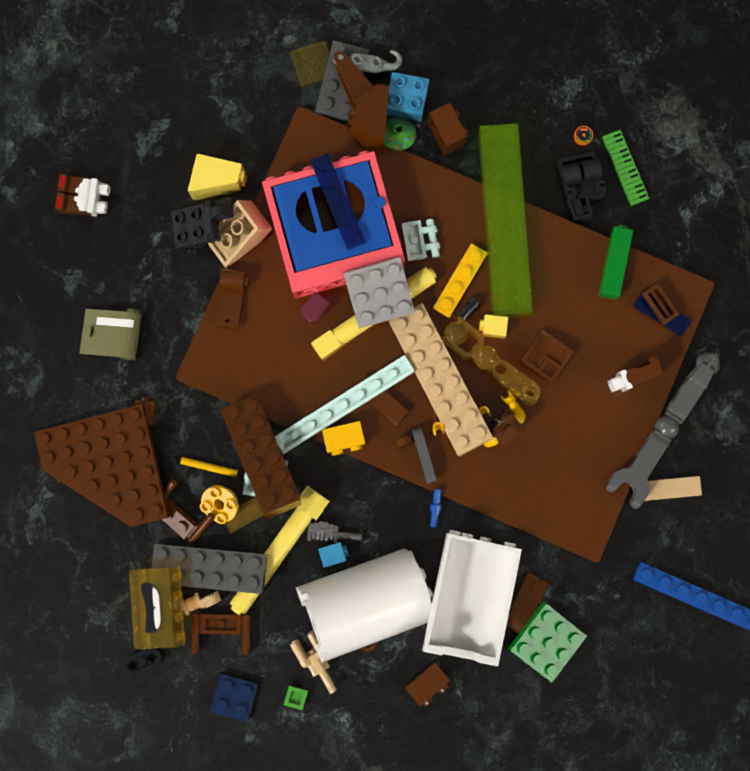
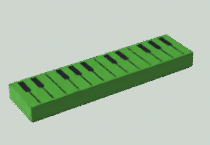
[602,130,649,206]

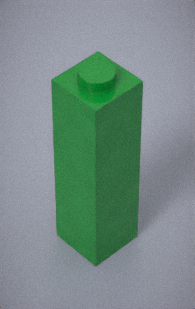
[598,225,633,300]

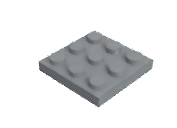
[343,256,415,329]

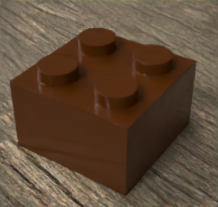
[428,103,468,156]

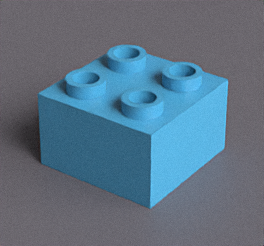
[387,72,429,122]

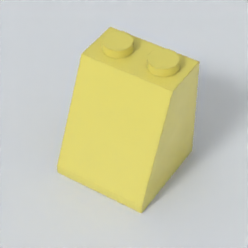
[188,154,247,200]

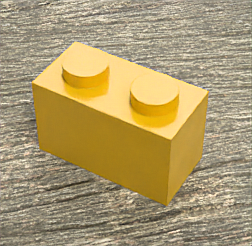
[322,421,365,456]

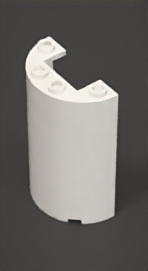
[422,530,522,666]
[296,549,433,663]

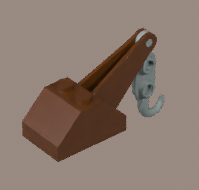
[333,50,402,154]

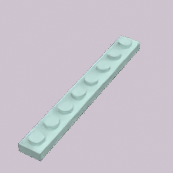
[275,355,415,454]

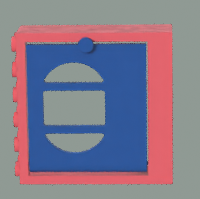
[262,151,405,299]

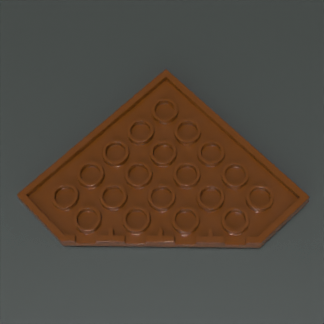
[34,404,170,527]

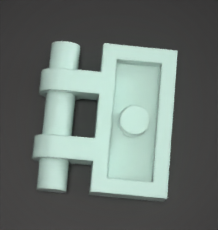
[402,219,440,262]

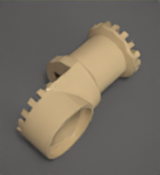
[180,591,222,616]

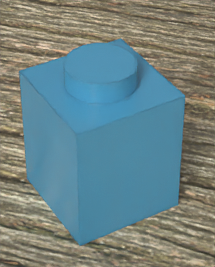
[318,542,349,568]

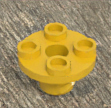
[200,485,239,524]

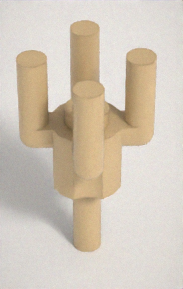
[290,630,337,694]

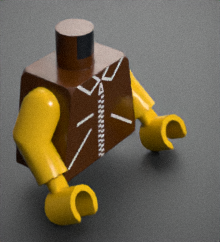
[483,391,526,447]

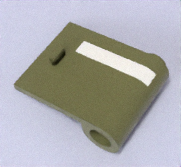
[79,309,142,360]

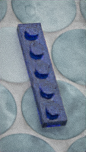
[310,153,366,250]

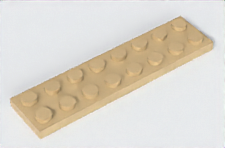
[389,303,494,457]

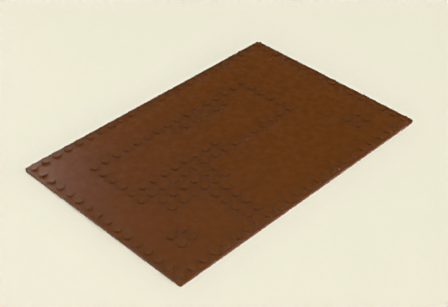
[176,107,714,563]

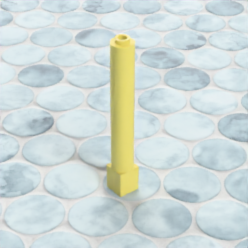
[311,267,437,361]
[230,486,330,615]

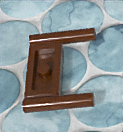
[162,479,215,544]
[191,614,251,655]

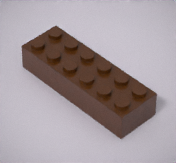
[221,395,302,520]

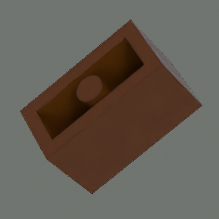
[405,661,450,706]

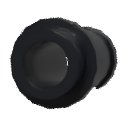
[457,297,481,322]

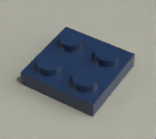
[210,673,258,722]

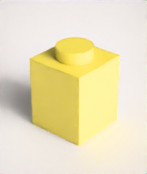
[479,315,508,339]

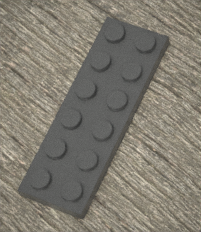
[150,544,268,594]

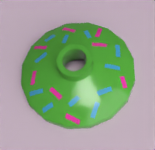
[383,117,416,151]

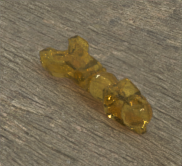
[441,316,541,406]

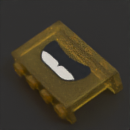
[129,566,185,649]

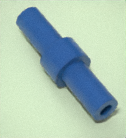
[430,488,442,527]

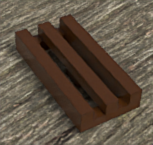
[641,283,680,325]

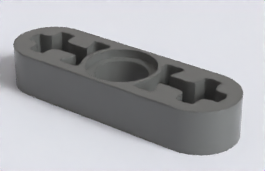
[412,428,437,484]

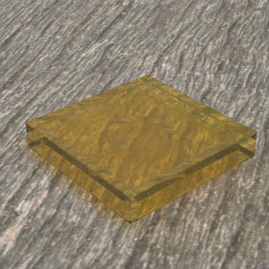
[289,41,330,88]

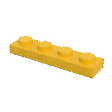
[433,243,488,319]

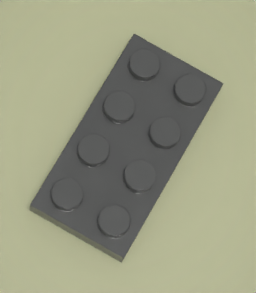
[315,40,369,122]

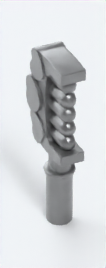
[307,521,362,543]

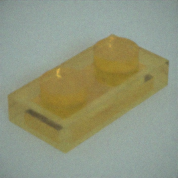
[225,497,263,533]

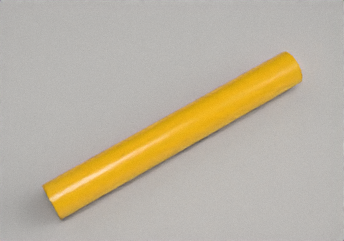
[180,457,238,477]

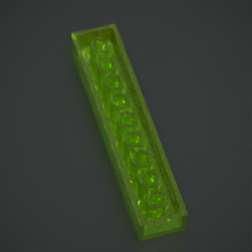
[478,124,533,317]

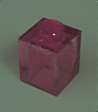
[301,292,331,324]

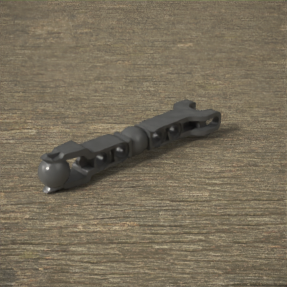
[605,352,720,509]

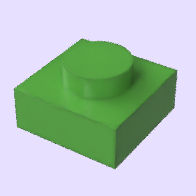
[284,685,308,710]

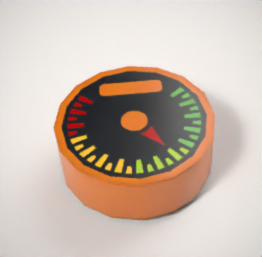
[574,126,593,146]

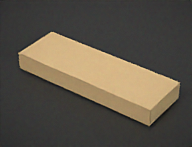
[644,476,702,501]

